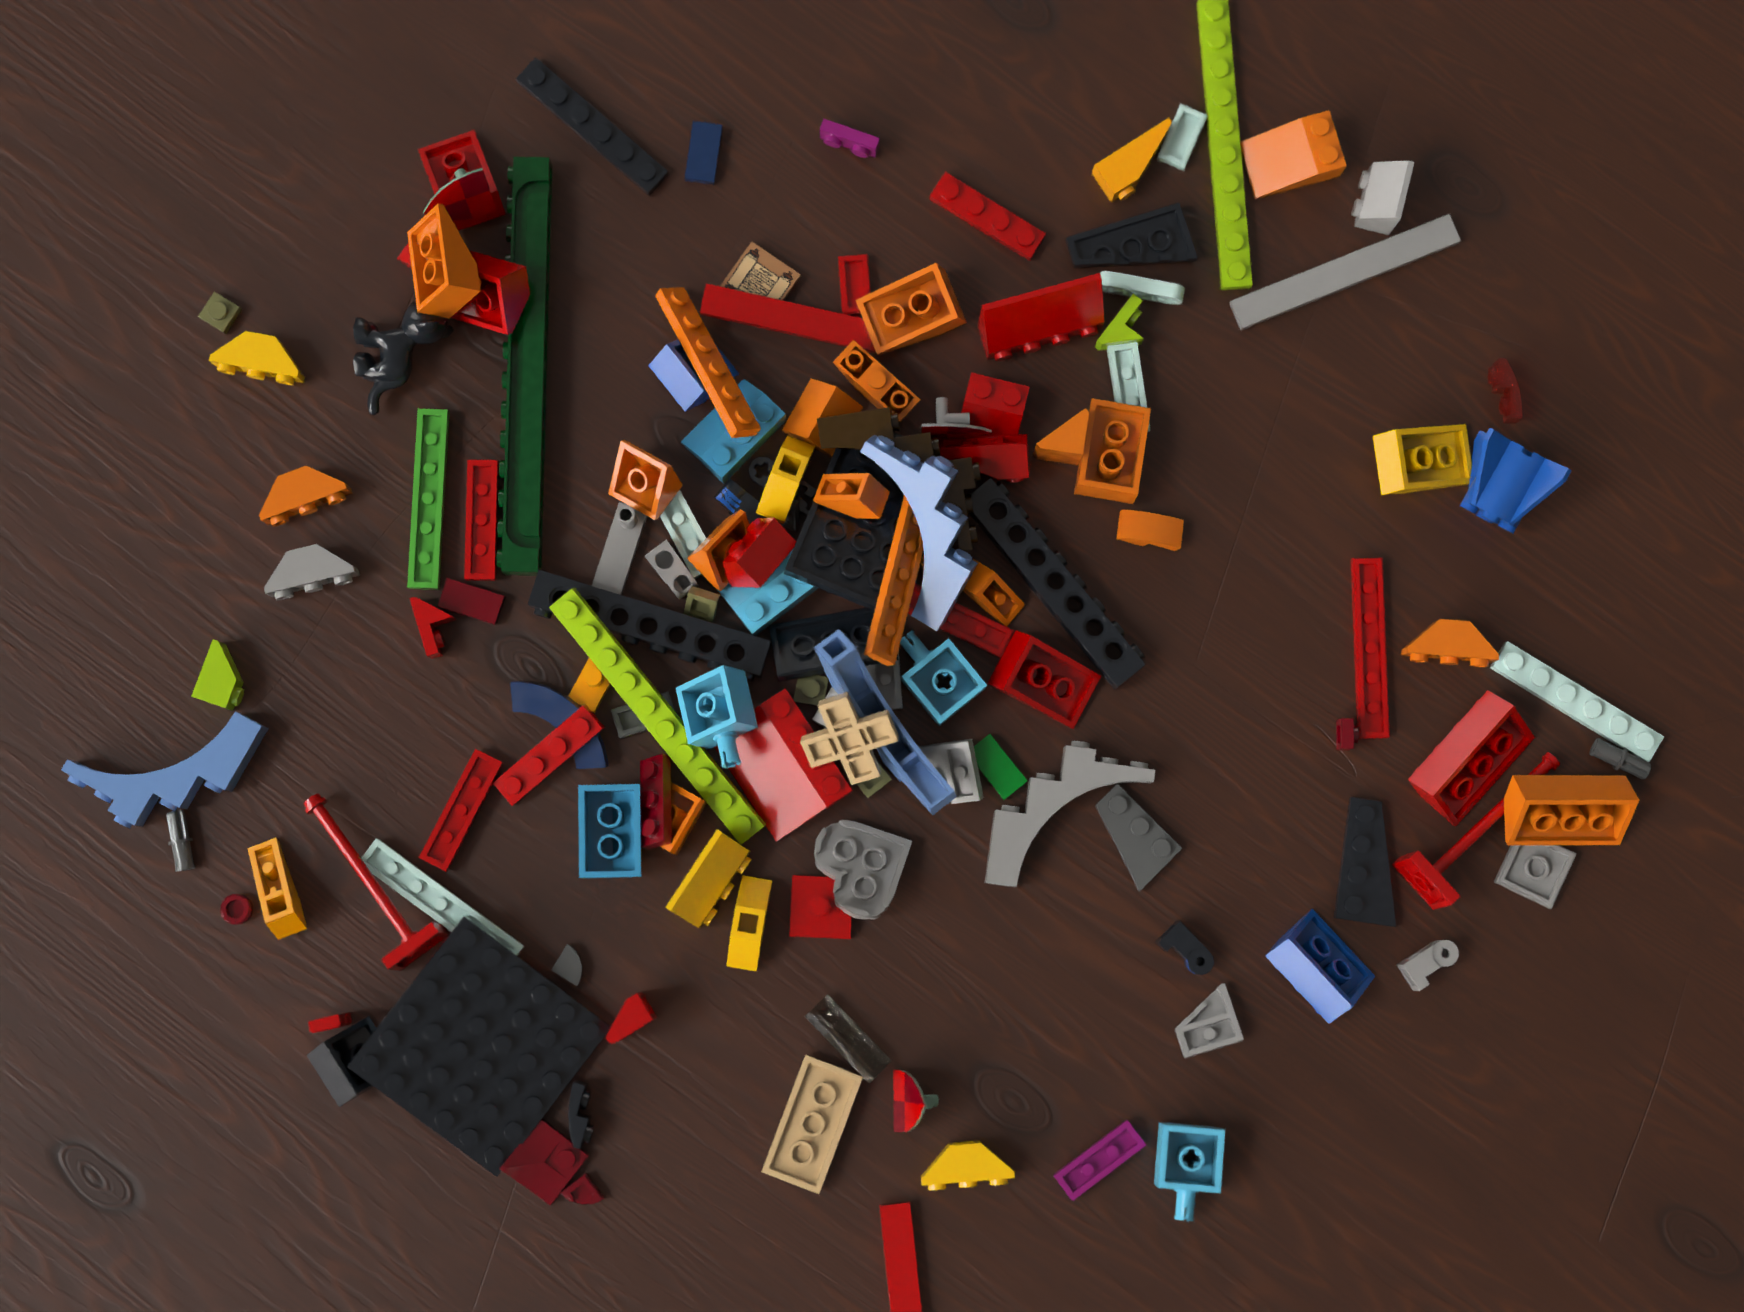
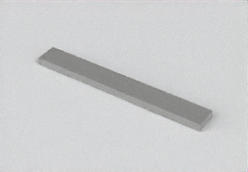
[1229,214,1461,330]

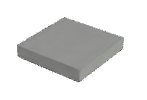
[1494,845,1576,909]

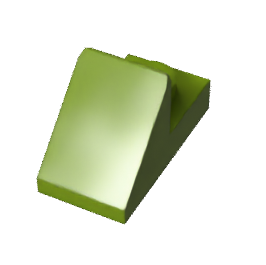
[1095,294,1144,351]

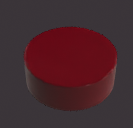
[220,894,253,925]

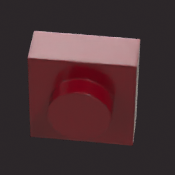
[1336,718,1359,751]

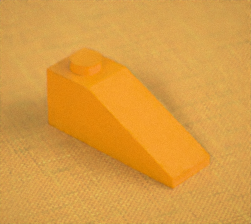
[1092,118,1172,202]
[247,837,307,940]

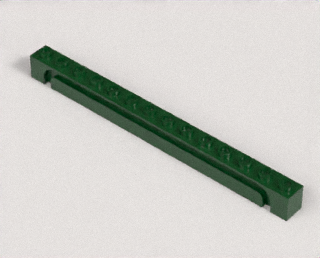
[497,157,553,576]

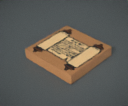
[720,242,801,301]

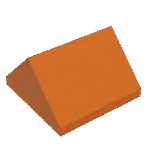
[782,379,863,458]
[1033,408,1089,465]
[608,439,683,520]
[687,509,750,591]
[661,782,707,856]

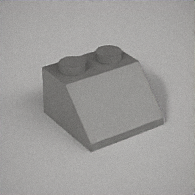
[1352,161,1414,235]

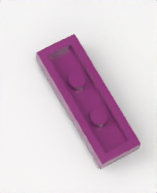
[1053,1119,1146,1201]

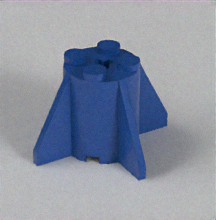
[1459,428,1572,534]

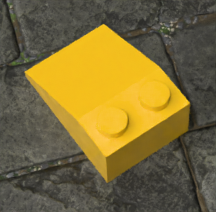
[1373,424,1472,495]

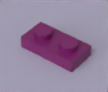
[819,118,880,158]

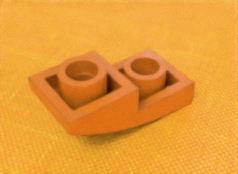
[1117,509,1184,551]

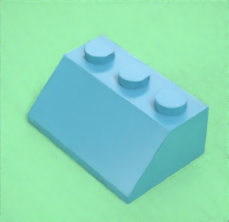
[717,548,818,636]

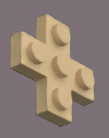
[800,692,899,785]

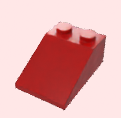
[418,130,506,231]
[987,630,1101,729]

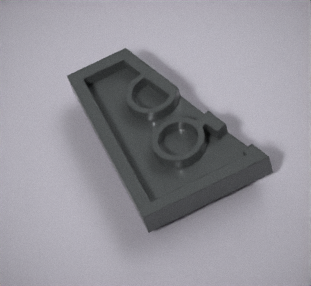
[1095,784,1182,892]

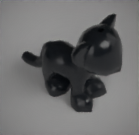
[353,301,454,416]

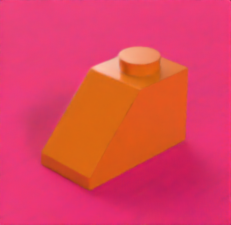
[813,473,890,519]
[963,559,1025,627]

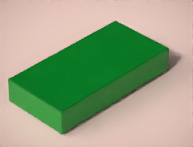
[974,734,1027,800]

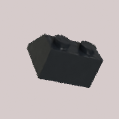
[306,1016,376,1107]

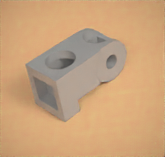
[645,539,699,600]
[1397,940,1459,991]

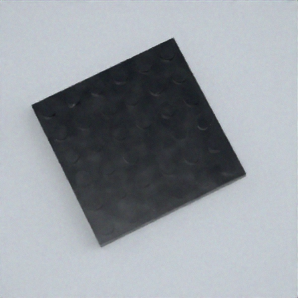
[347,916,611,1177]

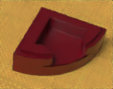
[561,1173,605,1205]

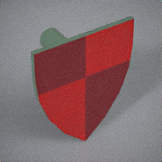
[423,168,497,220]
[893,1069,939,1133]

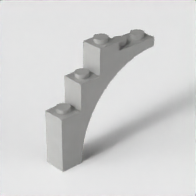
[985,741,1155,887]

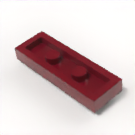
[640,753,672,850]

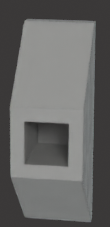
[264,544,360,600]

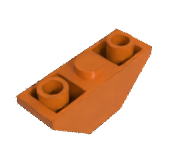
[833,340,921,423]
[259,466,352,527]
[1401,619,1499,667]

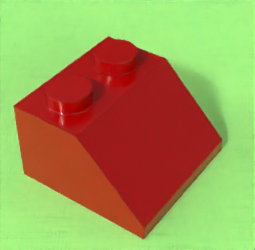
[961,372,1030,437]
[723,518,796,588]

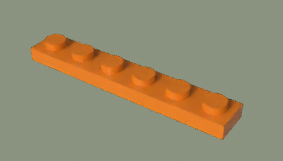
[655,287,761,438]
[864,495,923,666]

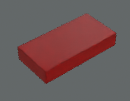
[838,254,871,316]
[308,1012,353,1033]

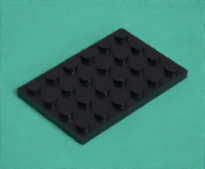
[784,433,949,611]

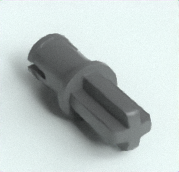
[1589,738,1651,779]
[166,810,196,872]

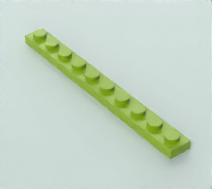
[1197,0,1252,290]
[549,587,766,845]

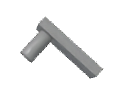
[592,502,647,595]

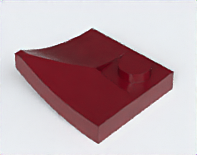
[500,1118,589,1206]

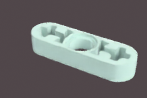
[1100,271,1185,305]

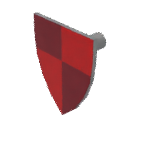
[922,397,992,439]

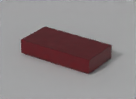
[437,578,506,625]

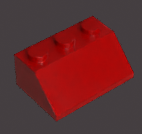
[450,250,530,335]

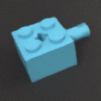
[900,630,988,726]
[676,665,758,768]
[1154,1122,1225,1221]

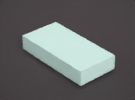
[1156,104,1208,171]

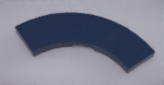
[510,681,609,769]

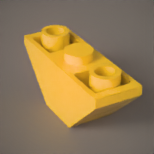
[209,331,305,385]
[756,435,815,524]
[726,875,772,971]
[921,1140,1015,1190]

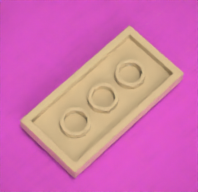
[762,1055,863,1194]

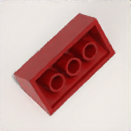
[1408,690,1535,827]

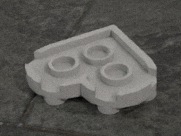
[814,820,912,920]

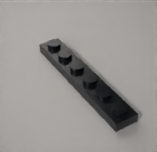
[516,57,669,196]

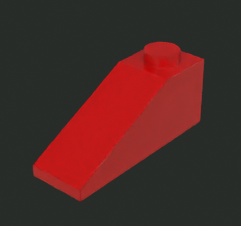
[938,434,1030,483]

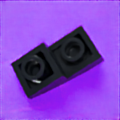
[568,1080,594,1149]

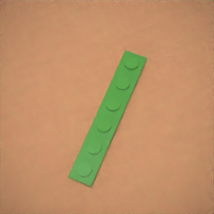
[407,408,449,590]

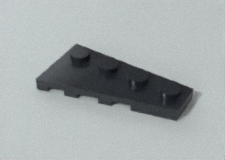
[1065,203,1198,268]
[1334,797,1396,927]

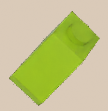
[191,639,244,711]

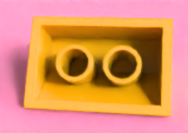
[665,830,752,928]

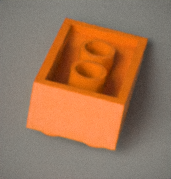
[1240,110,1346,200]
[407,204,481,319]
[856,263,967,355]
[1074,398,1151,504]

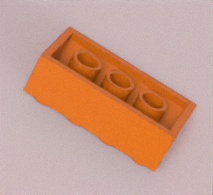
[1504,775,1639,845]

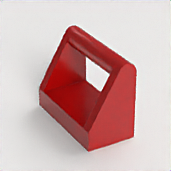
[606,991,658,1044]

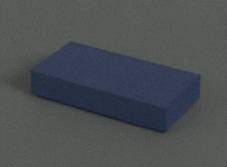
[685,121,723,185]

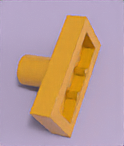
[568,658,611,713]

